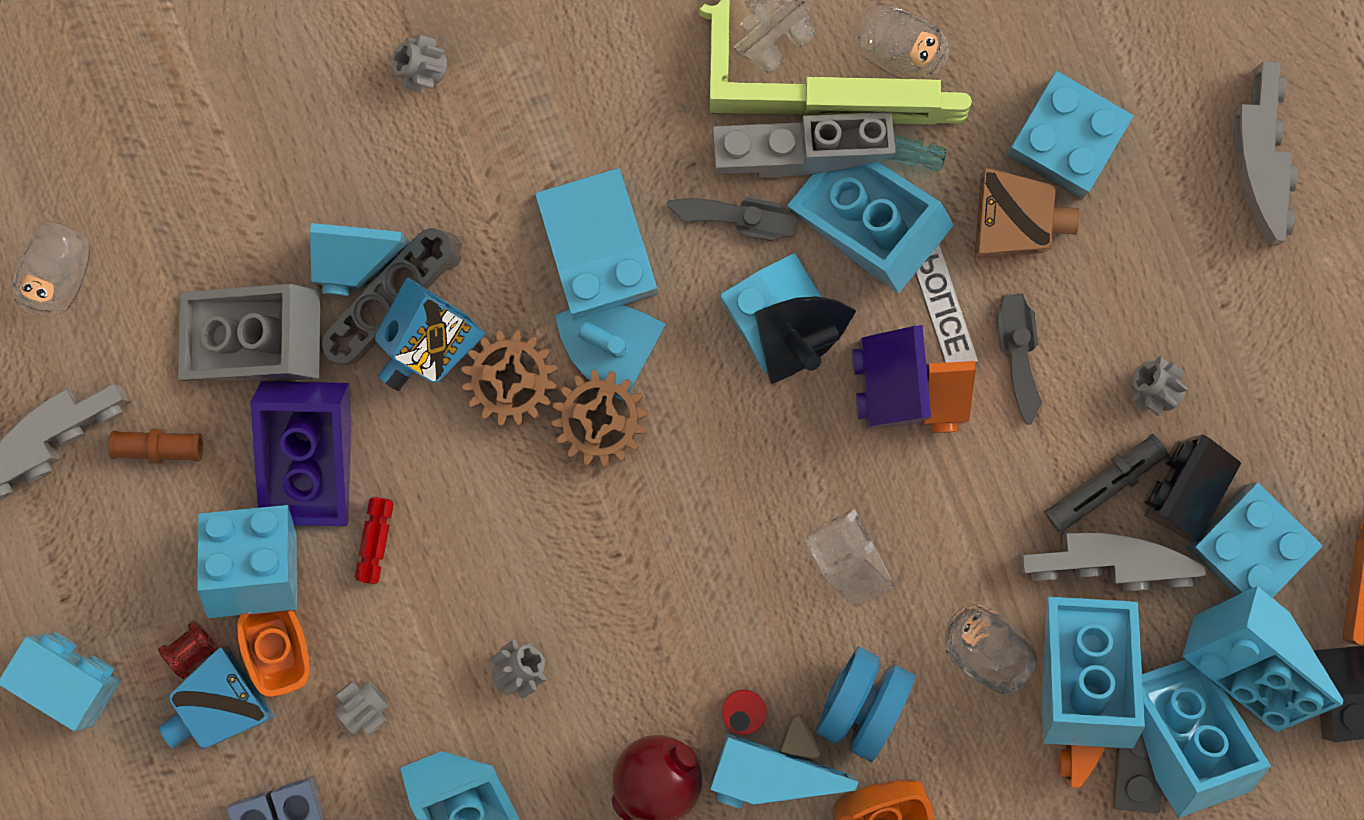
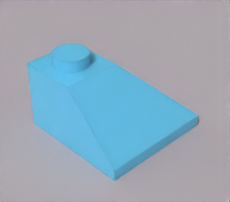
[310,223,410,297]
[719,253,822,374]
[400,751,520,820]

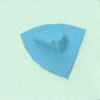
[555,305,666,402]

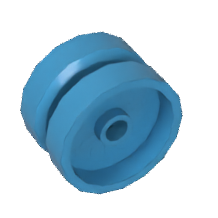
[814,646,916,762]

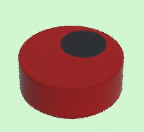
[722,689,767,735]

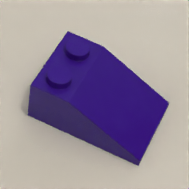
[852,325,931,429]
[250,381,351,526]

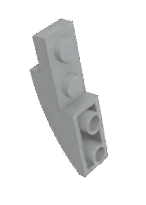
[1233,61,1298,246]
[712,112,896,179]
[0,383,131,500]
[1018,533,1206,592]

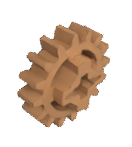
[461,330,558,426]
[551,370,648,467]

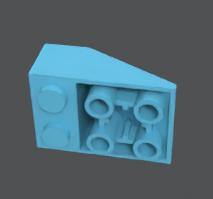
[1182,586,1343,732]

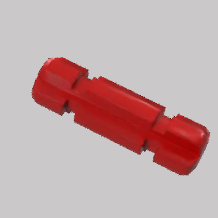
[354,496,394,584]

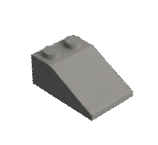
[178,284,321,381]

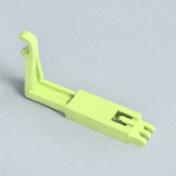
[699,0,972,125]

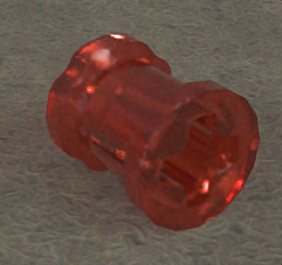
[158,620,218,679]

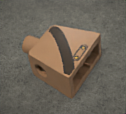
[974,169,1079,258]

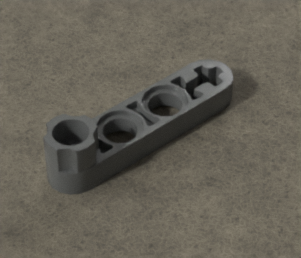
[322,228,462,365]

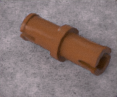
[109,428,204,464]

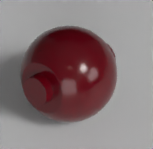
[612,735,703,820]

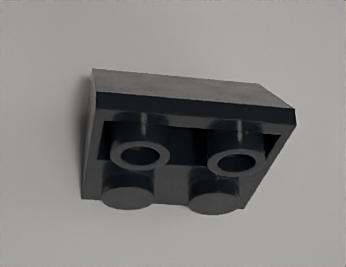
[1144,434,1241,542]

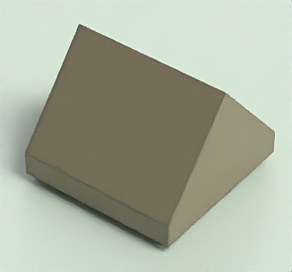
[779,714,822,759]

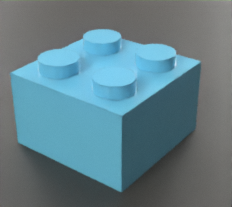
[1006,71,1134,199]
[1186,483,1323,598]
[197,505,297,618]
[0,632,121,731]

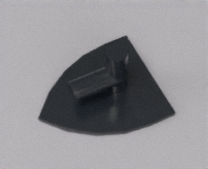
[755,296,856,384]

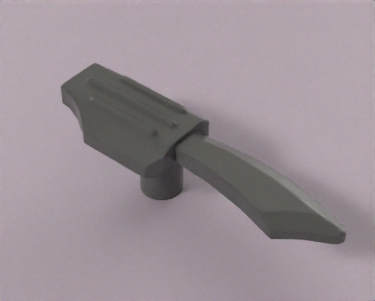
[667,197,797,241]
[997,294,1042,425]

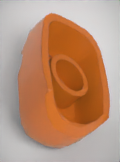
[236,610,310,697]
[833,779,935,820]

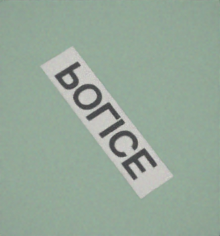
[916,244,978,363]

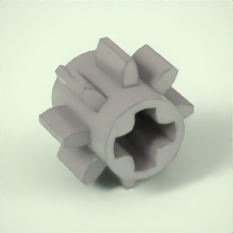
[391,34,447,92]
[1130,357,1188,416]
[490,639,547,699]
[333,680,390,735]

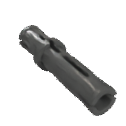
[1044,433,1169,534]

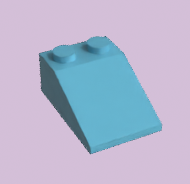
[787,162,954,293]
[535,168,658,320]
[1042,597,1145,749]
[1142,660,1271,818]
[710,732,858,809]

